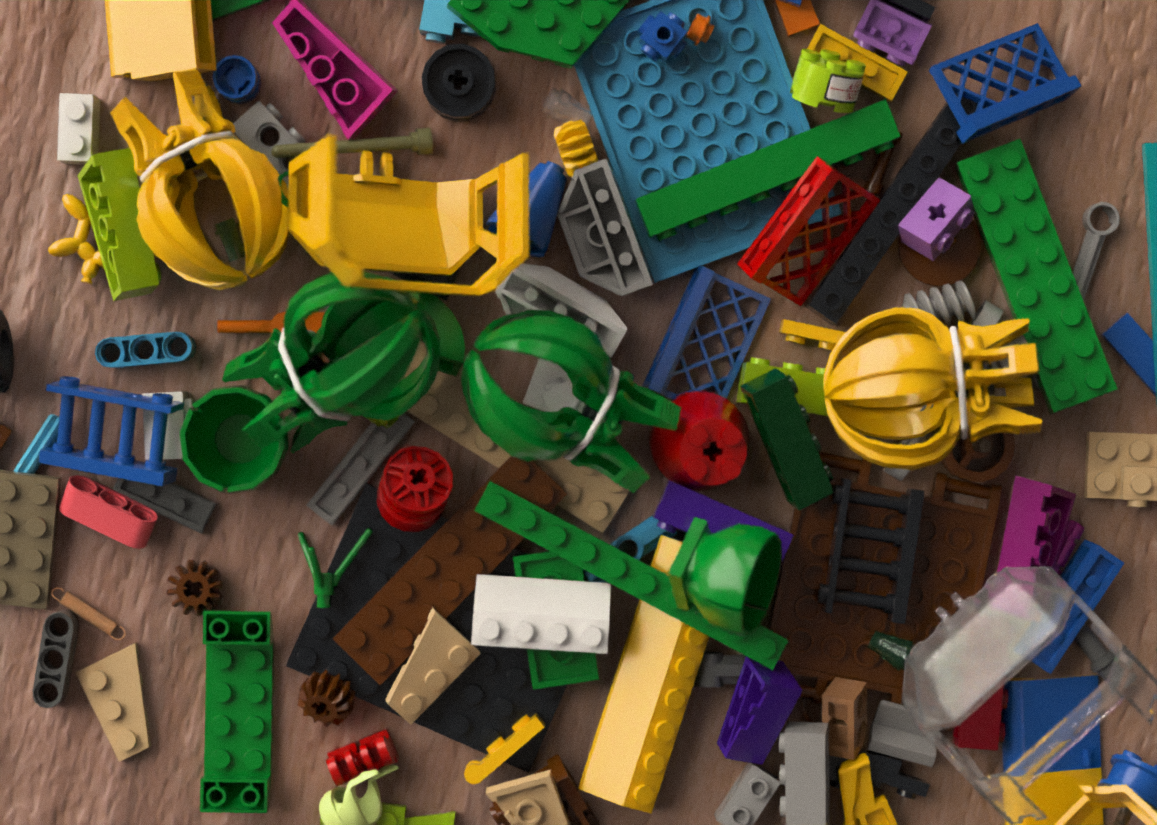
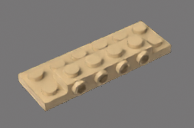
[1084,432,1157,507]

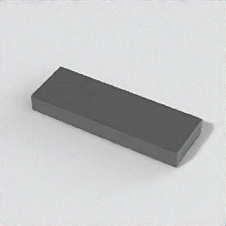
[113,478,218,534]

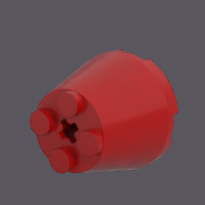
[649,391,750,491]

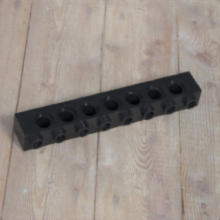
[805,88,986,326]

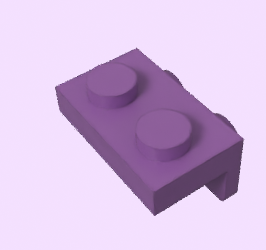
[853,0,932,66]

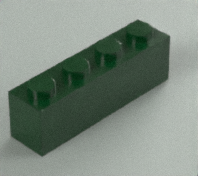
[740,368,834,510]

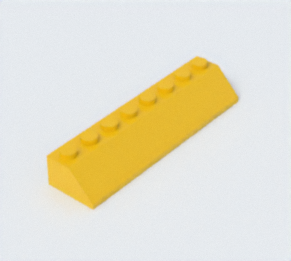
[578,535,709,814]

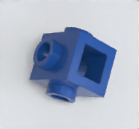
[638,11,688,63]

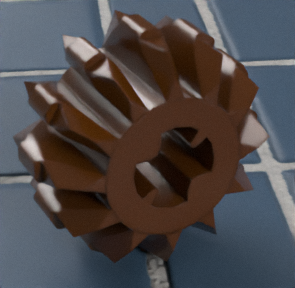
[166,559,224,616]
[297,669,356,727]

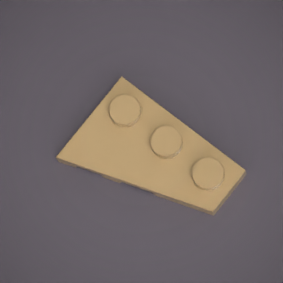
[385,607,481,724]

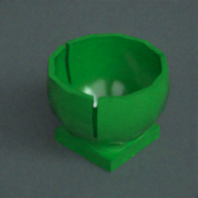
[179,385,289,494]
[668,517,782,637]

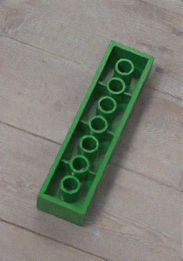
[955,139,1118,415]

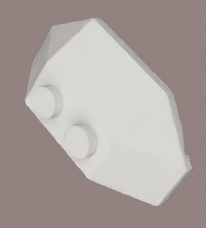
[495,263,628,358]

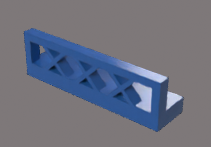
[1012,539,1124,674]

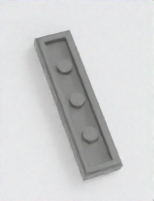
[306,413,415,526]

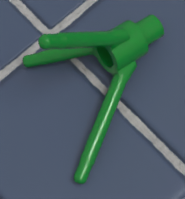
[298,528,372,608]

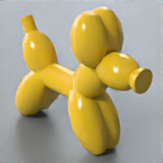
[48,194,104,285]

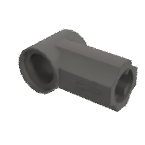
[694,652,746,688]

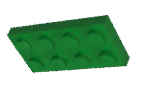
[513,551,599,690]

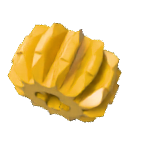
[554,119,598,178]

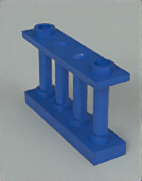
[39,376,184,486]

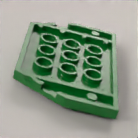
[447,0,631,69]

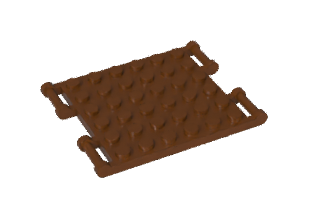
[769,452,1002,732]

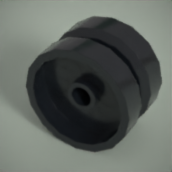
[422,43,496,122]

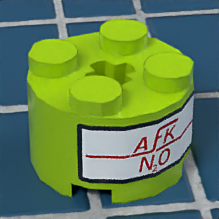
[790,49,866,113]

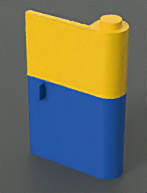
[1001,675,1103,825]

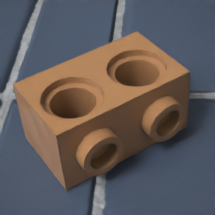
[822,677,867,760]

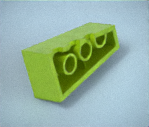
[77,148,161,301]

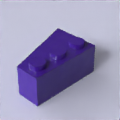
[717,656,803,765]

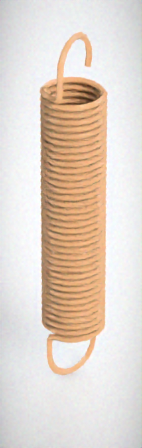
[51,587,125,640]

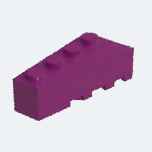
[990,475,1076,622]

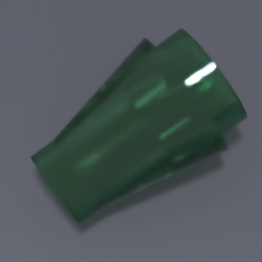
[867,630,920,672]

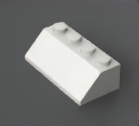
[471,574,611,654]

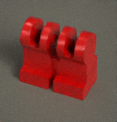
[326,728,400,787]

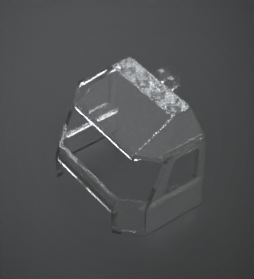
[902,566,1157,825]

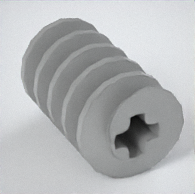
[902,280,976,335]

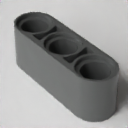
[33,610,79,708]

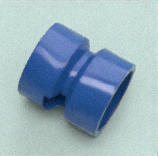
[212,55,261,104]

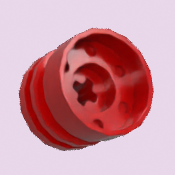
[377,446,453,532]

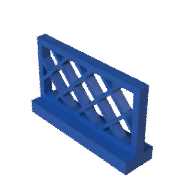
[929,23,1081,144]
[642,266,771,400]

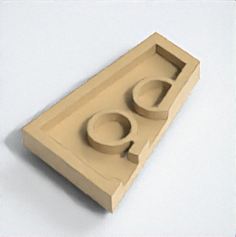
[75,642,151,762]
[486,770,570,825]

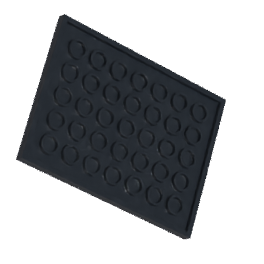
[286,483,588,773]

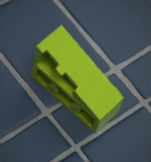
[736,357,828,416]

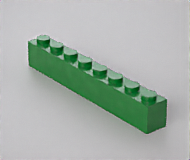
[635,99,901,241]

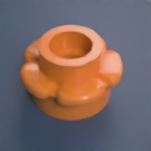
[686,14,714,46]

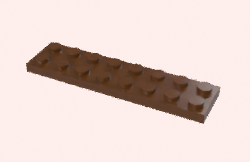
[333,456,567,685]

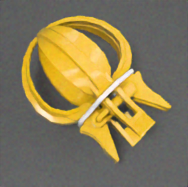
[110,69,289,290]
[824,307,1042,470]

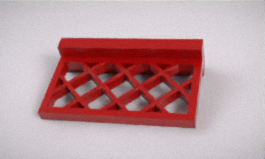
[737,156,881,307]

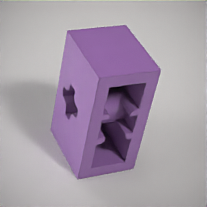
[898,177,974,261]

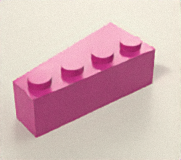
[272,0,398,140]

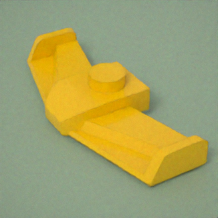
[838,753,898,825]

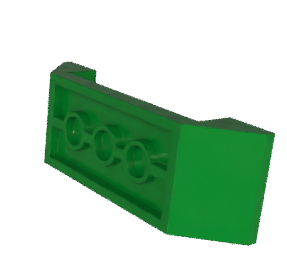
[200,610,274,813]

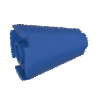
[486,161,567,258]

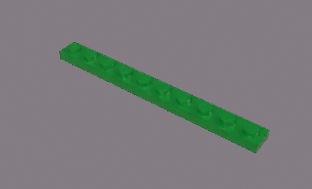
[474,481,789,670]

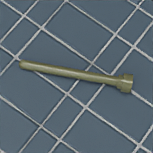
[271,127,433,158]

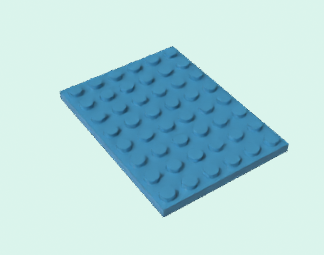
[574,0,842,283]

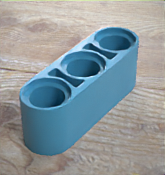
[95,332,196,368]

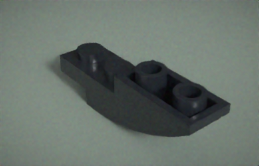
[829,749,930,800]

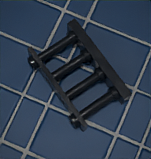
[817,478,925,624]

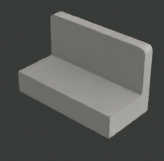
[868,700,944,767]

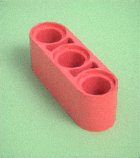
[58,475,158,549]

